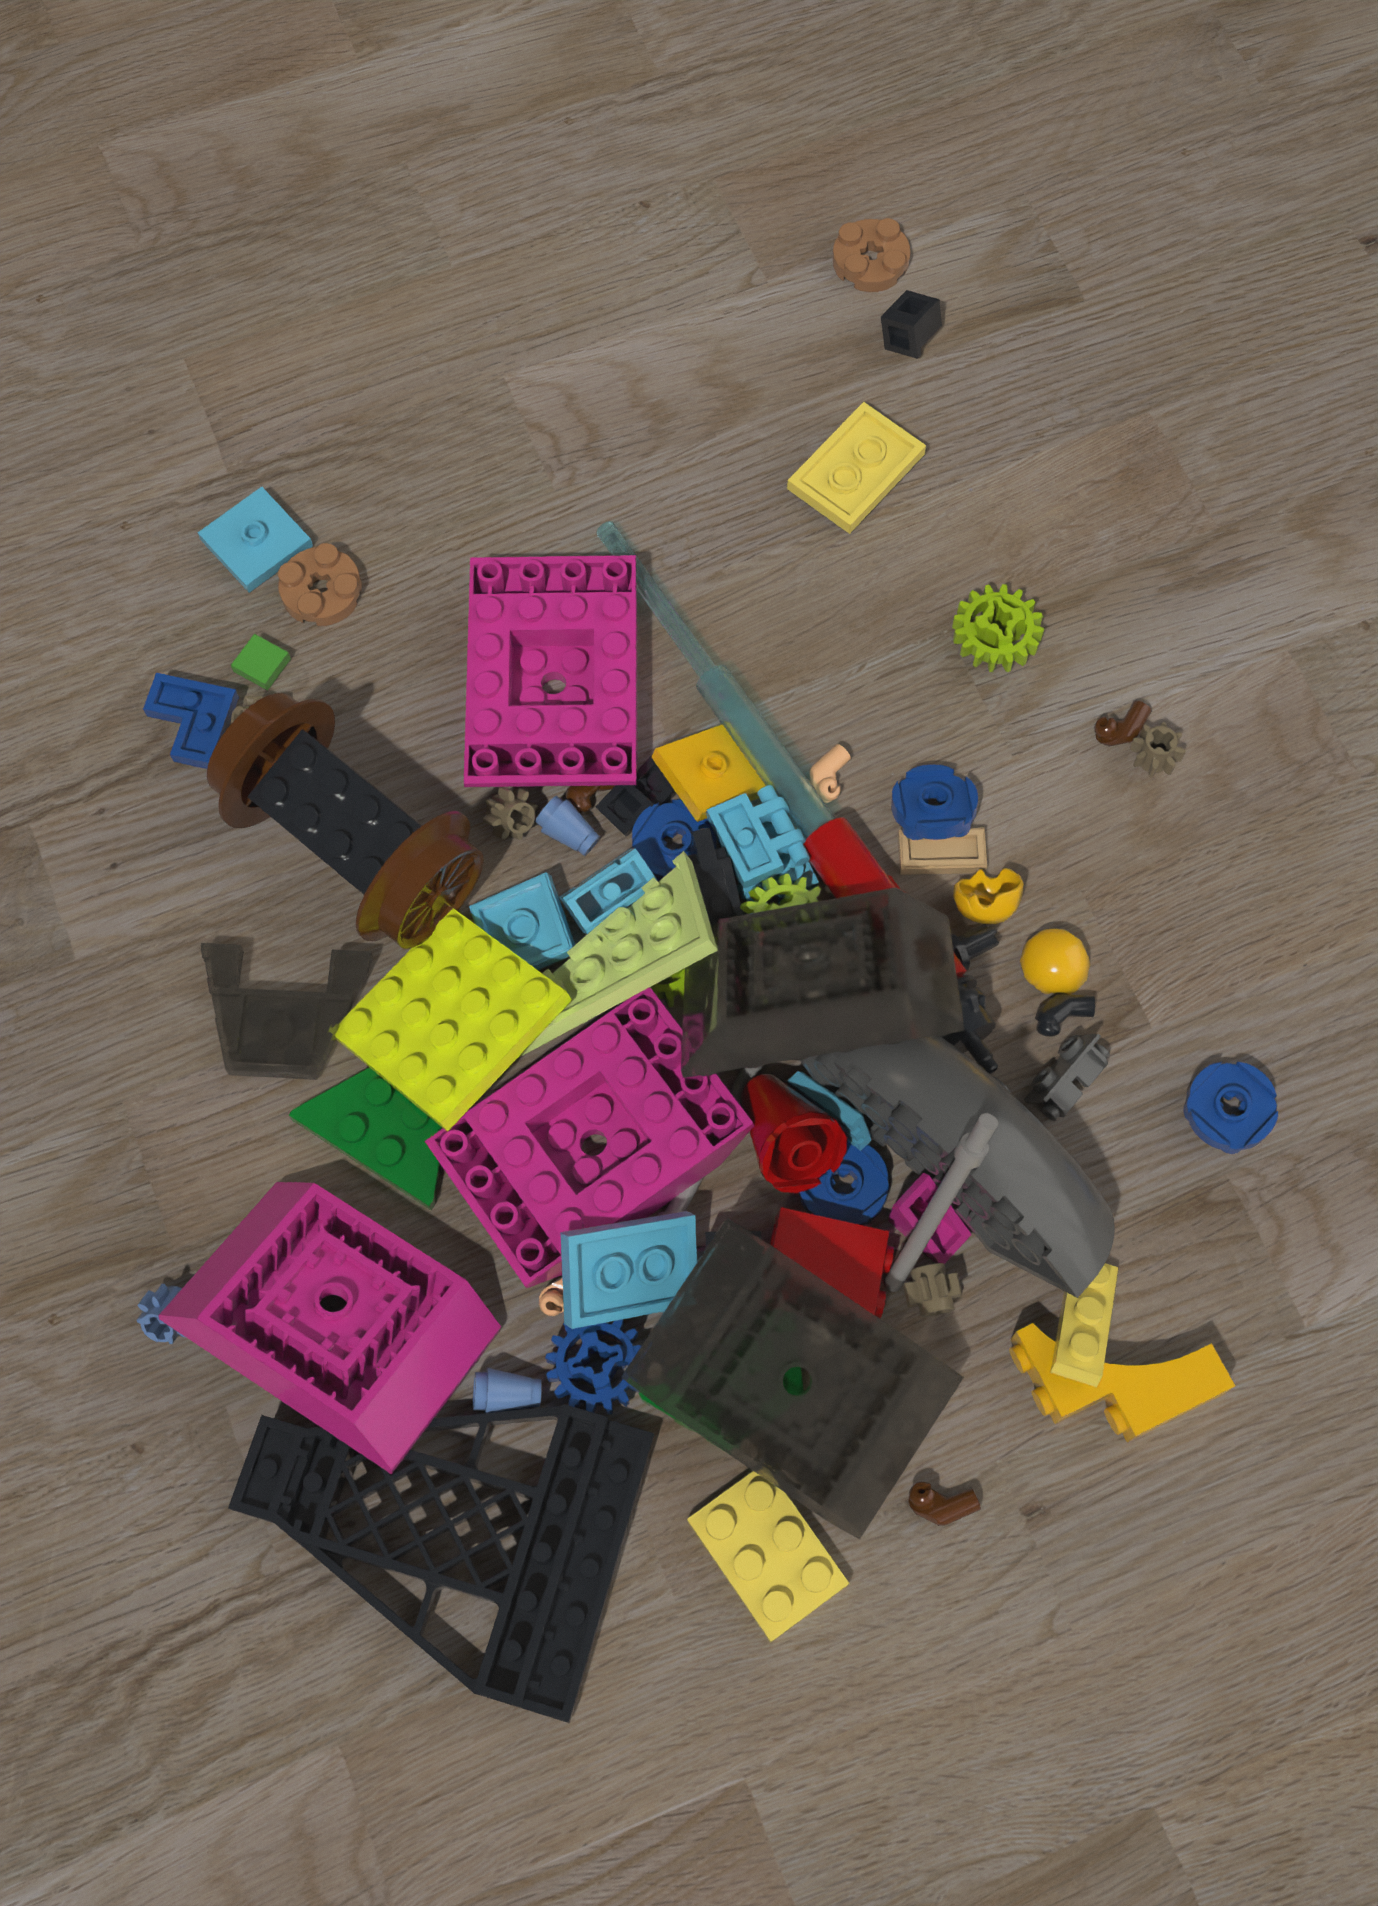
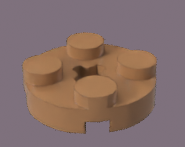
[832,218,910,292]
[278,543,362,626]

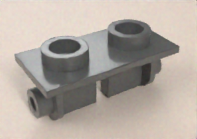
[1024,1034,1110,1121]

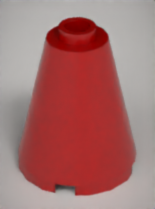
[741,1074,847,1193]

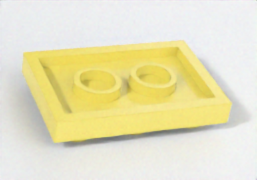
[787,402,926,534]
[687,1463,850,1643]

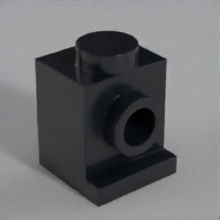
[881,290,942,359]

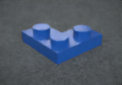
[143,673,239,769]

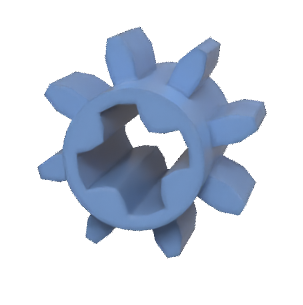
[137,1284,186,1344]

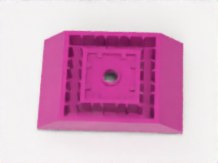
[464,555,638,787]
[425,987,754,1289]
[159,1182,501,1474]

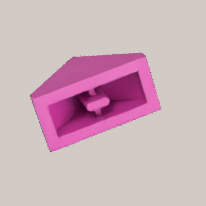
[888,1173,972,1264]

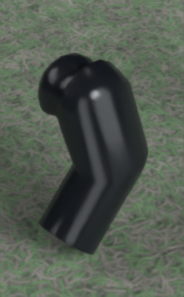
[1035,994,1095,1037]

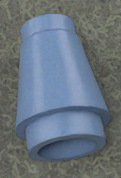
[535,796,601,856]
[473,1367,541,1413]

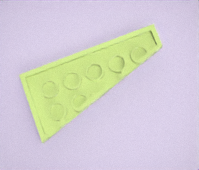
[517,851,718,1059]

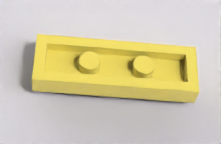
[1050,1263,1118,1387]

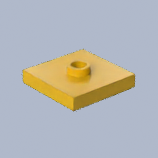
[651,724,767,822]

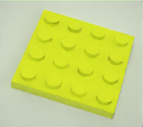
[330,908,572,1132]

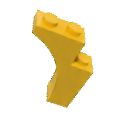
[1009,1323,1235,1443]

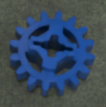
[545,1319,647,1415]

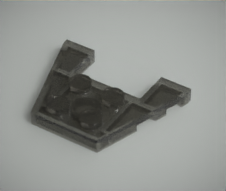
[201,943,373,1080]

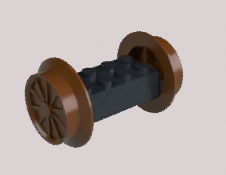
[207,693,484,949]

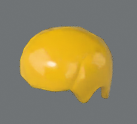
[953,868,1024,924]
[1020,929,1090,995]

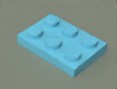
[560,1211,698,1329]

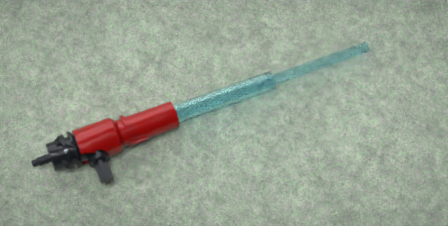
[596,521,999,1074]

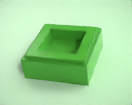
[231,634,291,691]

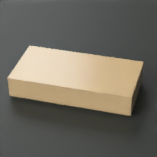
[898,828,987,875]

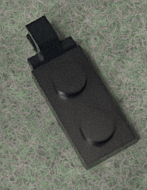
[687,828,748,949]

